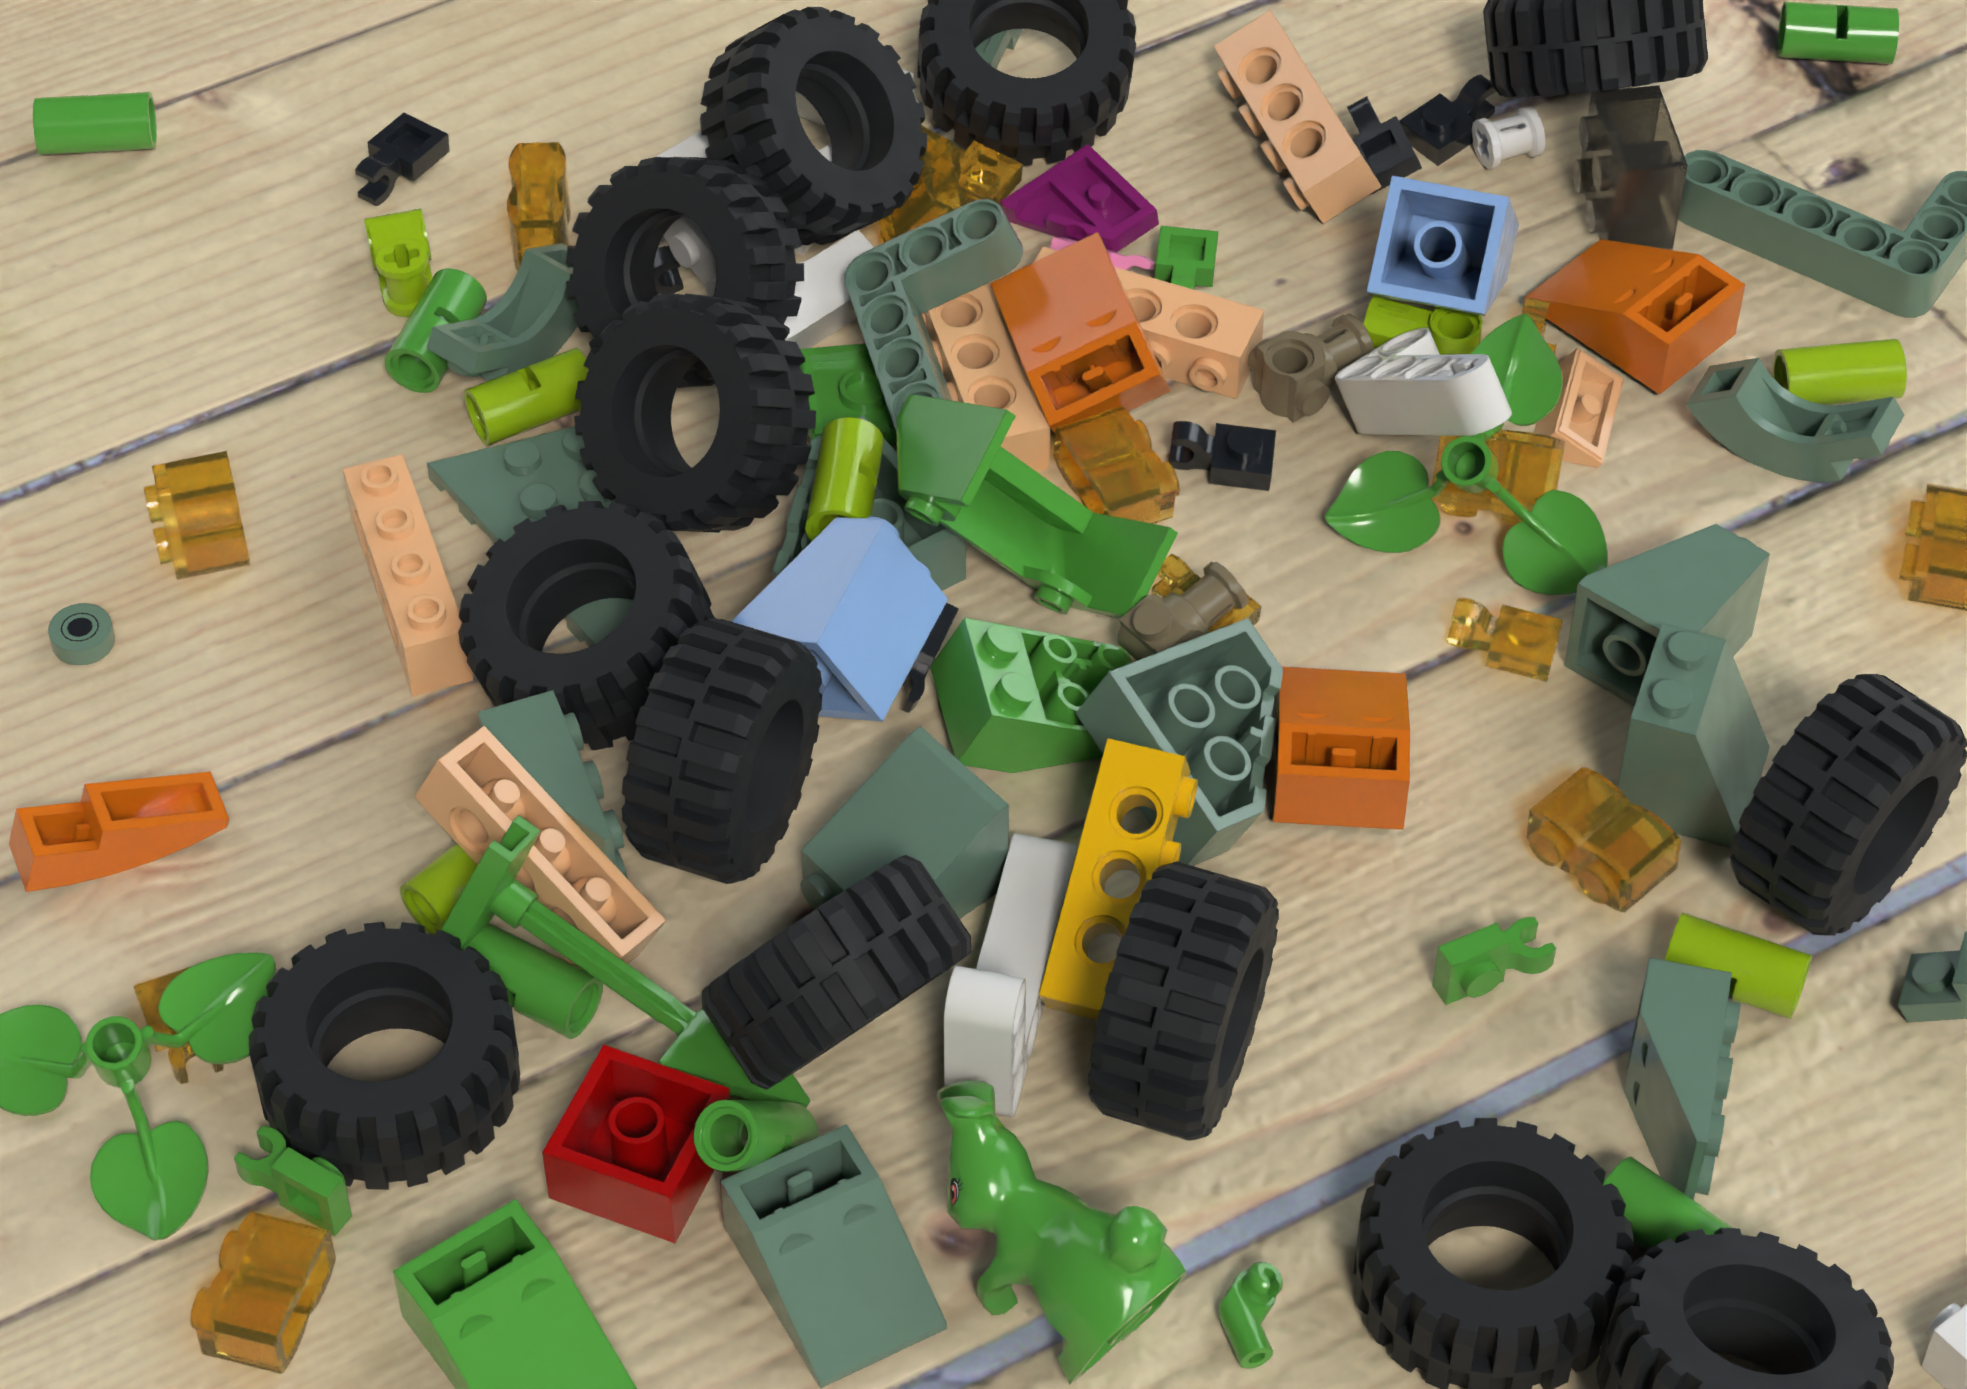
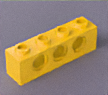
[1039,738,1198,1020]

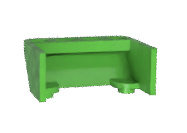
[896,394,1178,619]

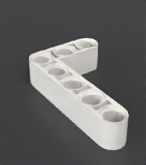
[943,833,1079,1118]

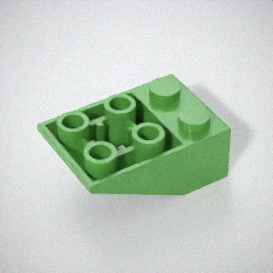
[930,618,1132,773]
[393,1199,637,1389]

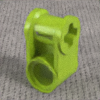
[364,208,432,317]

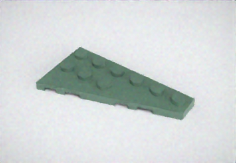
[427,426,633,646]

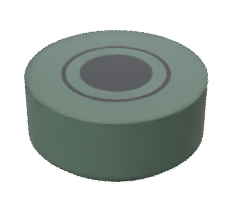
[48,603,115,665]

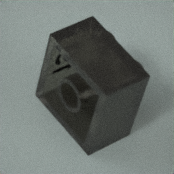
[1573,85,1688,250]

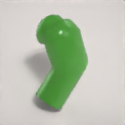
[1218,1261,1283,1369]

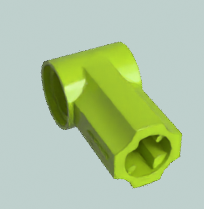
[1363,295,1483,355]

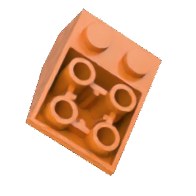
[990,232,1171,442]
[1524,239,1745,395]
[1273,667,1410,830]

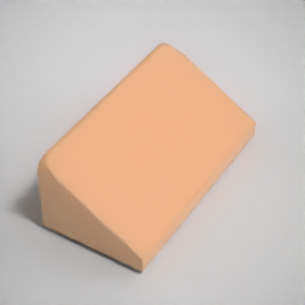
[1530,348,1624,468]

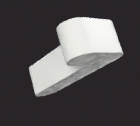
[1335,328,1512,436]

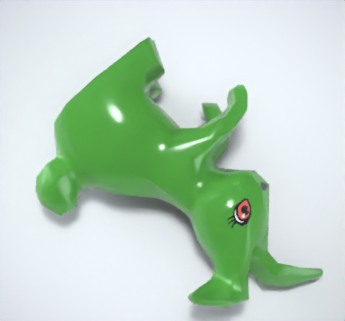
[937,1080,1186,1385]

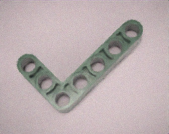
[1672,150,1967,318]
[844,199,1023,432]

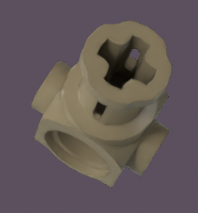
[1248,314,1374,423]
[1118,561,1249,661]

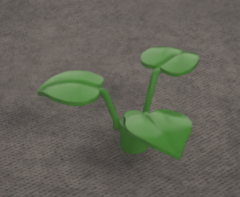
[1325,314,1608,595]
[0,953,276,1241]

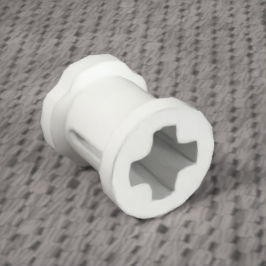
[1472,106,1545,169]

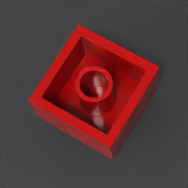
[542,1044,731,1243]

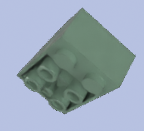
[477,690,628,879]
[1624,958,1741,1200]
[720,1124,947,1389]

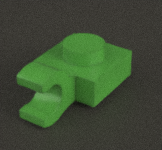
[1155,226,1219,290]
[1432,917,1556,1005]
[234,1126,352,1236]

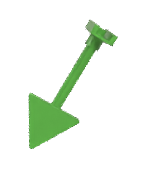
[441,815,810,1108]

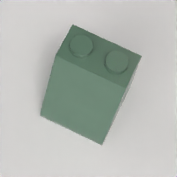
[1564,524,1770,706]
[1612,623,1770,848]
[800,726,1009,919]

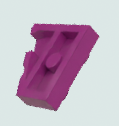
[1000,144,1159,252]

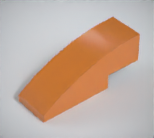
[9,771,229,892]

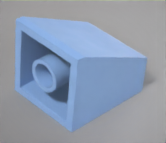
[1367,176,1519,316]
[731,516,948,722]

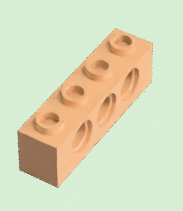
[1213,9,1382,224]
[1033,246,1264,399]
[922,282,1050,472]
[343,454,474,697]
[414,726,667,985]

